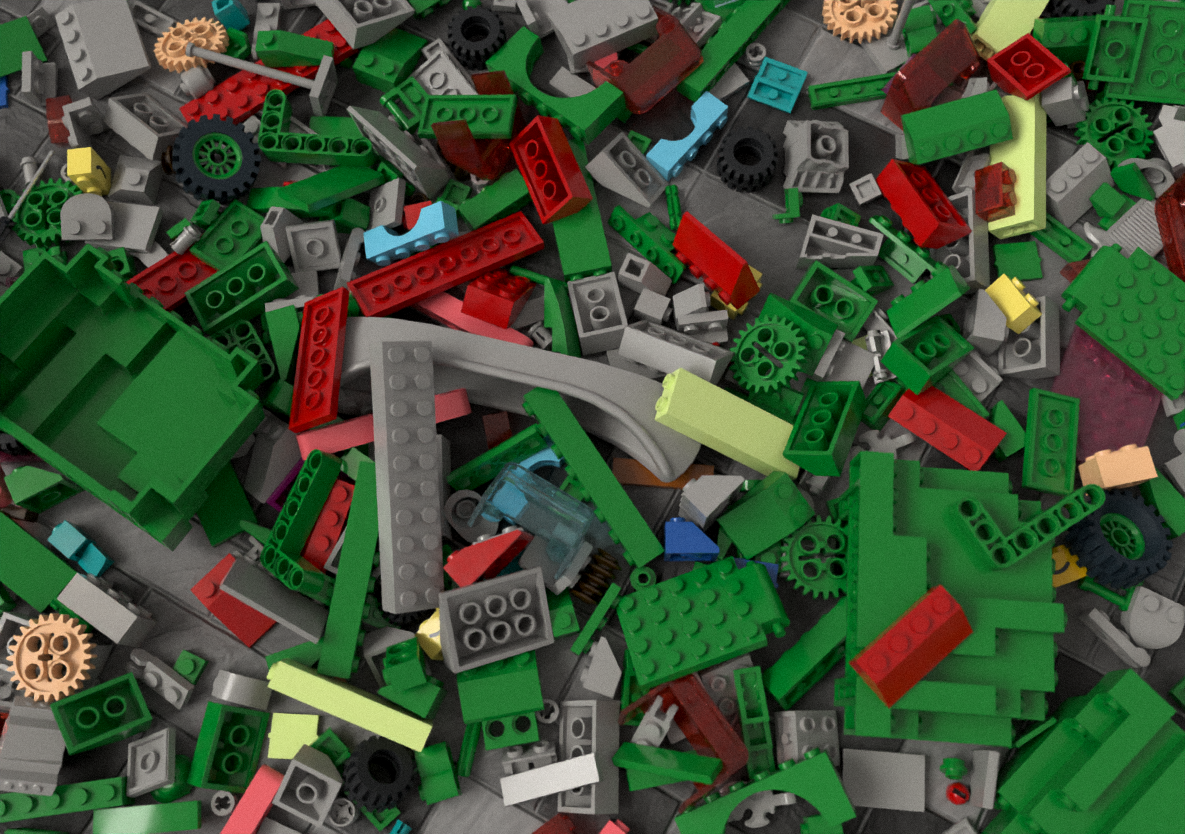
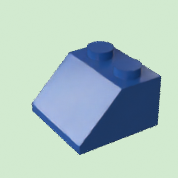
[664,518,719,561]

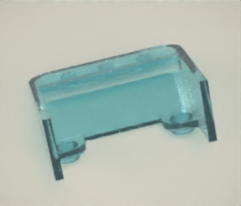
[466,462,595,580]

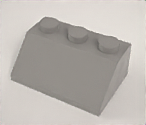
[103,93,188,161]
[1046,142,1115,228]
[998,296,1060,379]

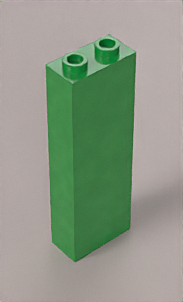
[552,139,612,283]

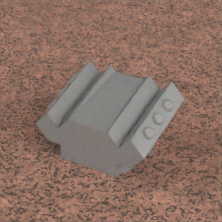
[1153,105,1185,179]
[783,120,849,193]
[0,696,65,796]

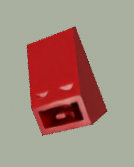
[461,268,536,329]

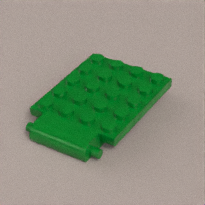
[1082,0,1185,105]
[1061,244,1185,401]
[616,556,790,691]

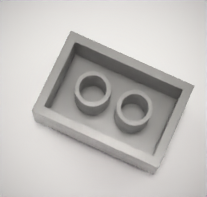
[57,573,158,648]

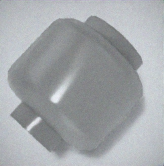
[180,65,216,99]

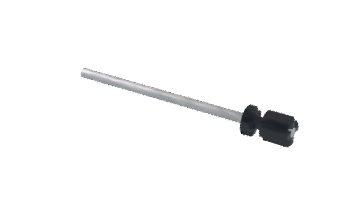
[0,150,55,242]

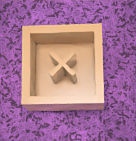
[1077,444,1158,496]

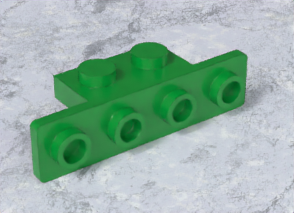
[927,0,977,44]
[608,205,686,284]
[869,215,948,284]
[724,385,804,426]

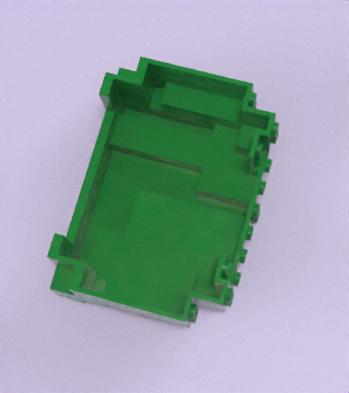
[0,243,265,552]
[834,451,1067,747]
[980,668,1185,834]

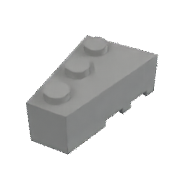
[796,214,884,269]

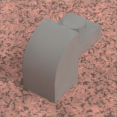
[211,669,273,710]

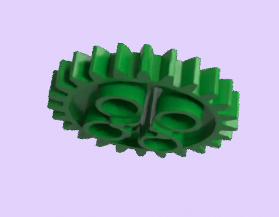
[1074,96,1154,169]
[9,178,84,249]
[729,315,809,396]
[779,515,848,601]

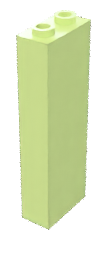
[964,0,1049,61]
[988,92,1047,239]
[654,368,800,480]
[267,657,433,752]

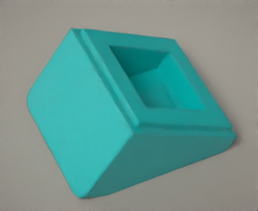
[78,542,114,578]

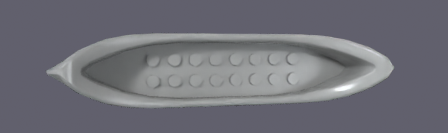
[340,317,701,483]

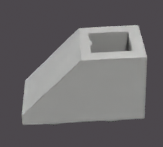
[260,207,304,263]
[618,253,672,296]
[672,283,710,327]
[580,636,622,699]

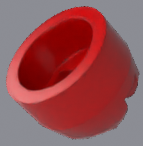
[946,782,970,805]

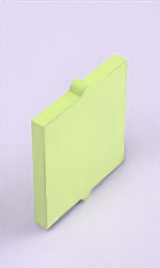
[268,713,320,759]

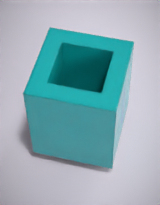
[212,0,250,31]
[47,520,97,562]

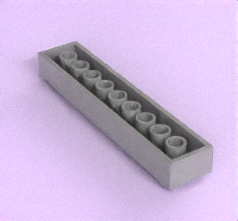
[369,341,444,614]

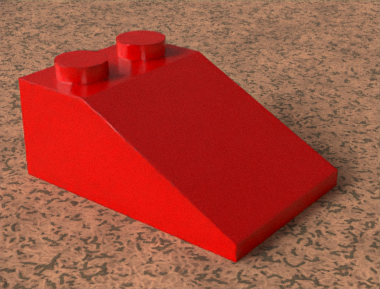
[987,33,1071,100]
[443,529,535,587]
[190,553,277,648]

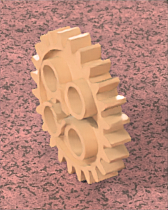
[822,0,898,44]
[154,17,229,73]
[6,613,97,702]

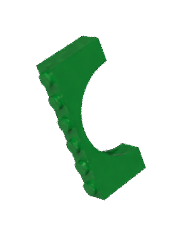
[485,26,626,145]
[674,747,857,834]

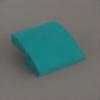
[747,57,808,114]

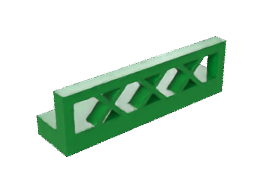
[446,423,548,491]

